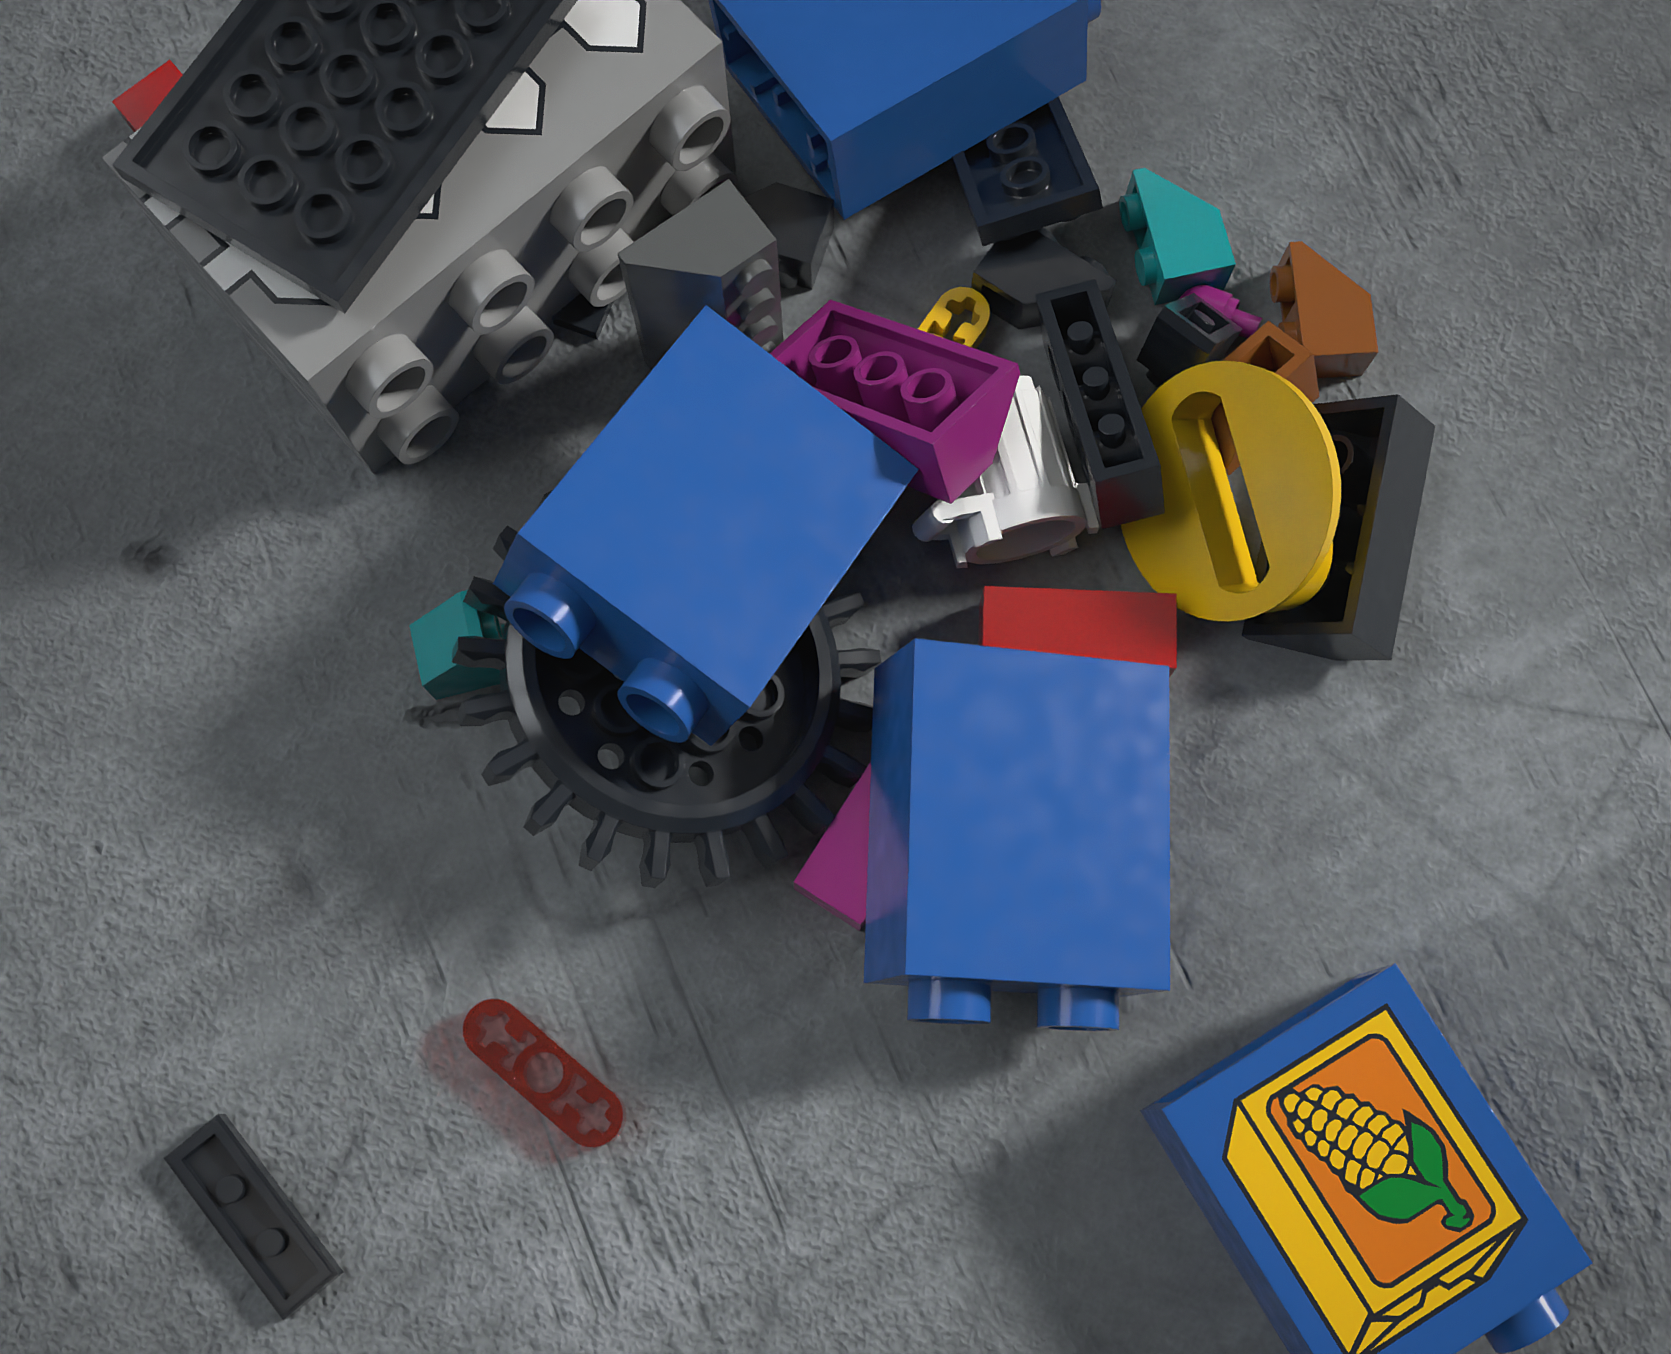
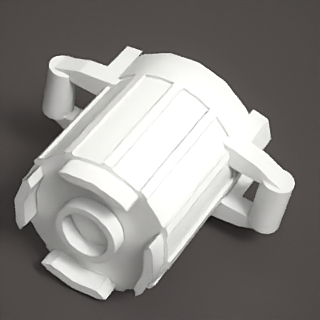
[912,376,1099,568]

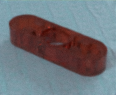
[463,999,626,1147]

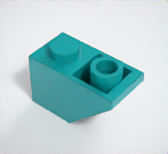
[1119,168,1236,305]
[409,590,506,700]

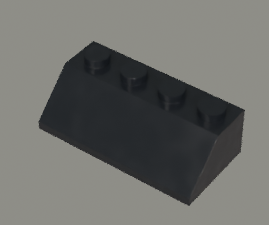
[1241,394,1435,661]

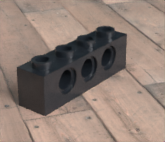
[1035,279,1165,530]

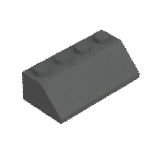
[617,179,784,370]

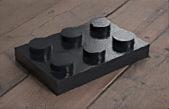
[951,96,1103,246]

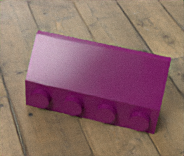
[769,299,1020,504]

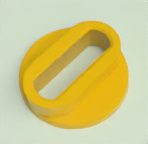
[1121,361,1341,622]

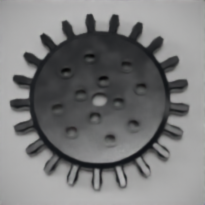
[452,490,881,888]

